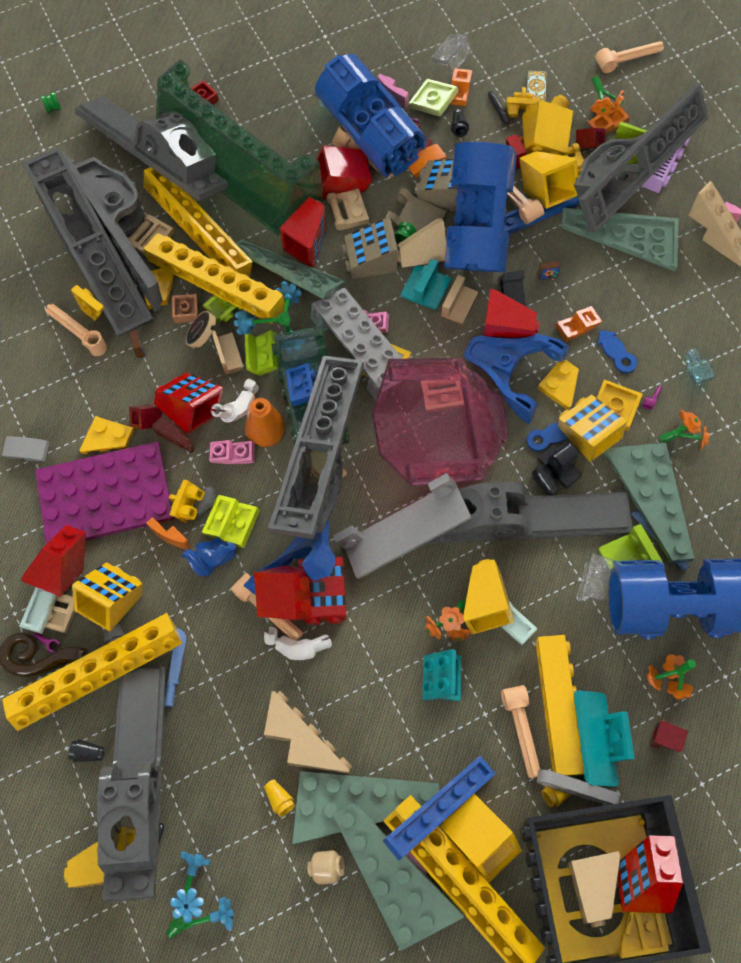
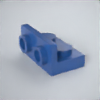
[285,363,317,406]

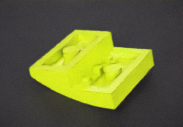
[202,495,260,548]

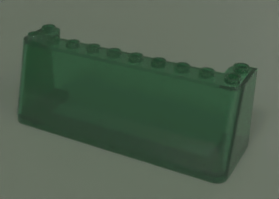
[156,59,323,237]

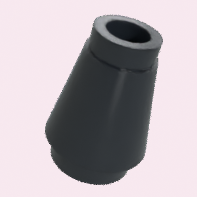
[451,109,469,137]
[531,464,560,495]
[68,739,105,762]

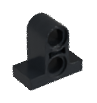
[497,270,526,306]
[538,442,582,489]

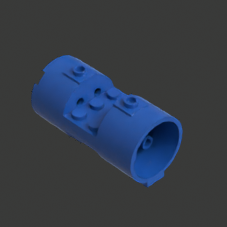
[315,54,427,178]
[445,142,517,273]
[608,559,741,639]

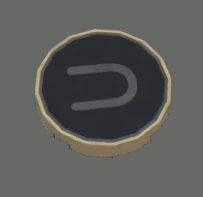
[186,311,216,349]

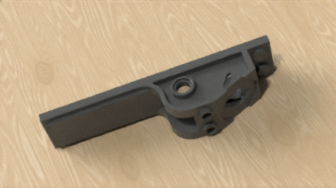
[574,84,708,232]
[75,96,228,201]
[23,147,153,337]
[63,153,163,312]
[268,356,364,539]
[425,482,632,544]
[97,667,167,903]

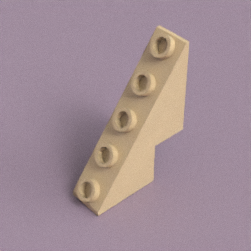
[688,181,741,267]
[264,691,352,775]

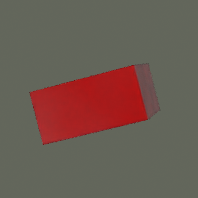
[186,80,219,113]
[505,134,527,170]

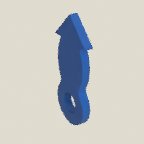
[597,330,637,373]
[526,423,568,452]

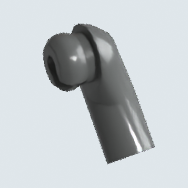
[194,486,216,517]

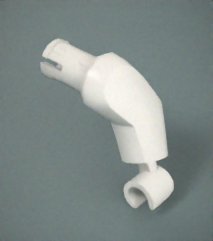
[211,379,259,423]
[264,627,332,660]

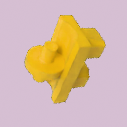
[505,87,540,118]
[168,480,205,523]

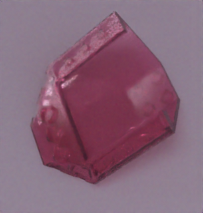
[372,358,509,486]

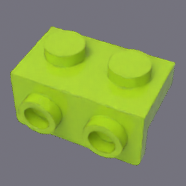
[203,295,241,324]

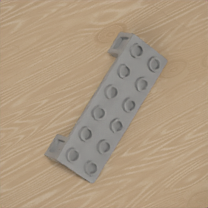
[310,288,413,404]
[333,473,471,579]

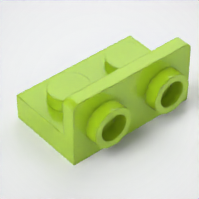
[245,330,278,376]

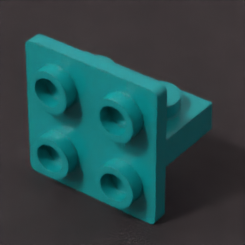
[401,259,451,310]
[422,649,462,702]

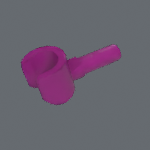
[642,386,663,410]
[33,632,61,654]

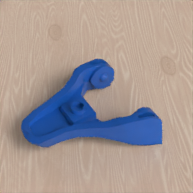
[464,334,570,425]
[243,519,335,594]

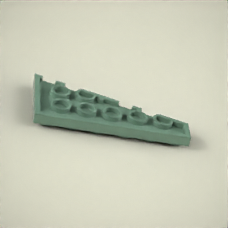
[561,208,679,272]
[235,240,346,299]
[604,443,694,564]
[292,771,439,845]
[333,803,465,951]

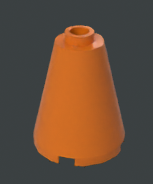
[245,398,286,447]

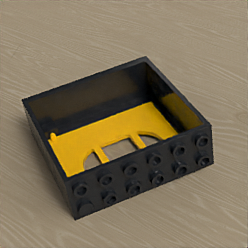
[520,795,711,963]

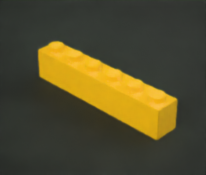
[535,635,584,777]

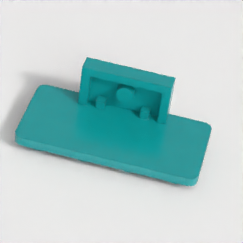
[574,690,635,787]

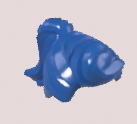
[181,538,236,576]

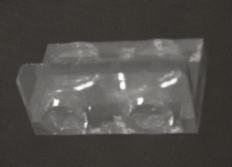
[431,34,472,73]
[576,554,613,603]

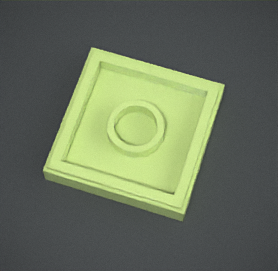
[409,79,459,117]

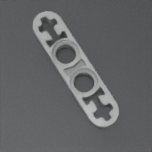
[537,770,620,805]

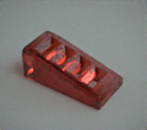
[152,416,194,453]

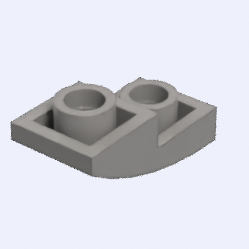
[2,436,49,462]

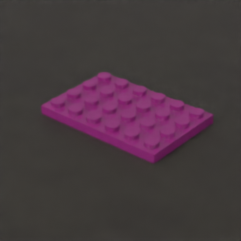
[35,442,174,544]

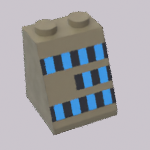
[415,159,458,211]
[342,217,397,279]

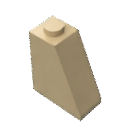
[397,218,446,268]
[568,851,620,928]

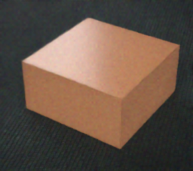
[172,294,199,323]

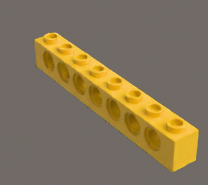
[143,167,253,278]
[143,233,285,324]
[2,613,183,731]
[383,795,545,963]

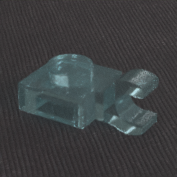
[684,348,715,385]

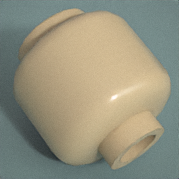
[307,850,345,885]

